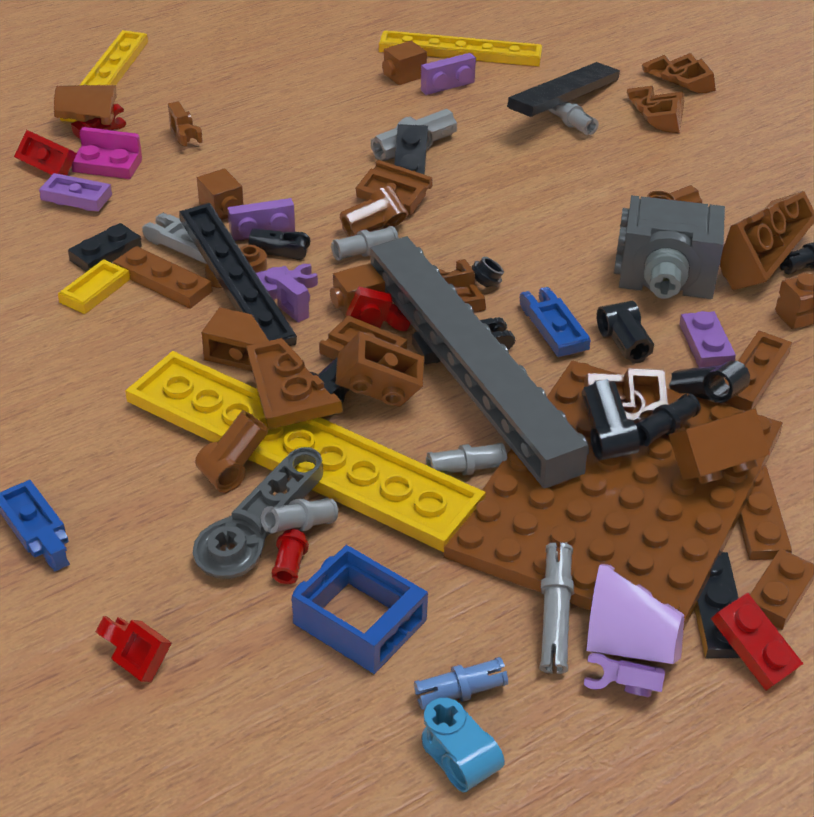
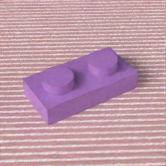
[421,53,476,95]
[39,173,112,212]
[228,198,295,241]
[679,311,736,367]

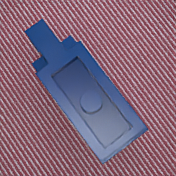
[0,480,70,572]

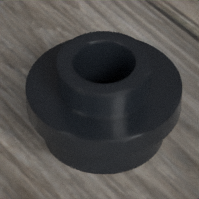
[472,257,504,287]

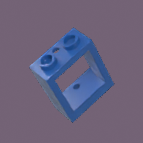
[291,544,428,674]

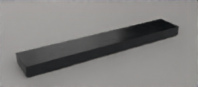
[507,62,620,117]
[179,203,297,346]

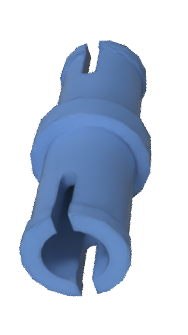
[414,657,508,710]

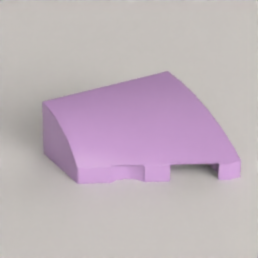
[586,564,684,664]

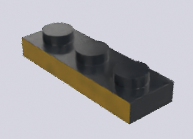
[695,552,740,658]

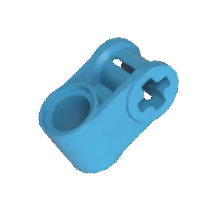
[422,698,505,793]

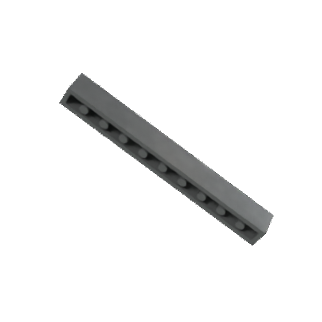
[370,236,589,489]

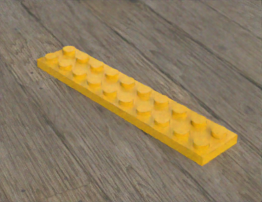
[125,351,486,552]

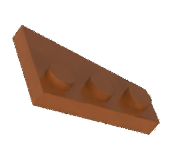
[246,338,343,430]

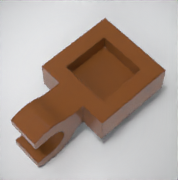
[168,101,203,146]

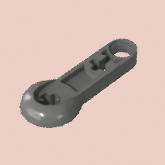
[192,447,323,579]

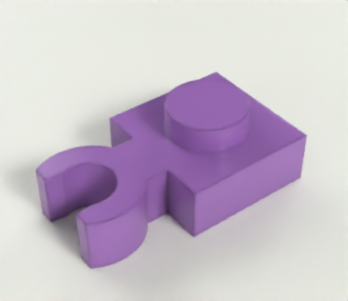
[256,264,318,300]

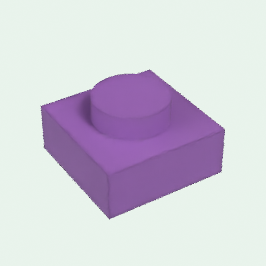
[276,274,310,322]

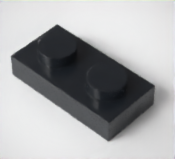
[394,124,428,175]
[68,223,142,272]

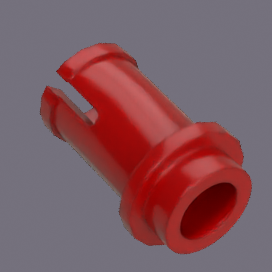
[271,529,309,584]

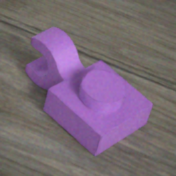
[584,653,665,697]

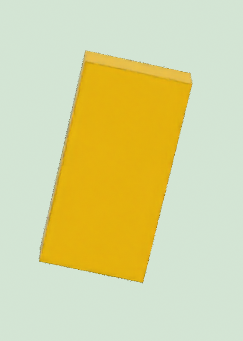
[58,259,130,314]

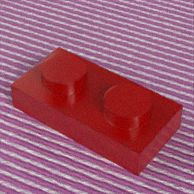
[14,129,77,176]
[711,592,803,691]

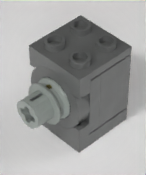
[614,195,725,299]

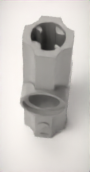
[371,109,457,161]

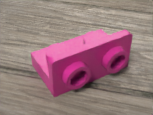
[71,127,142,179]

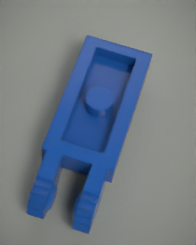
[519,287,591,357]

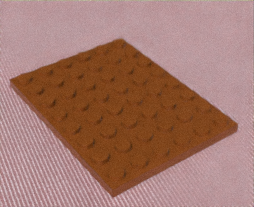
[443,360,783,631]

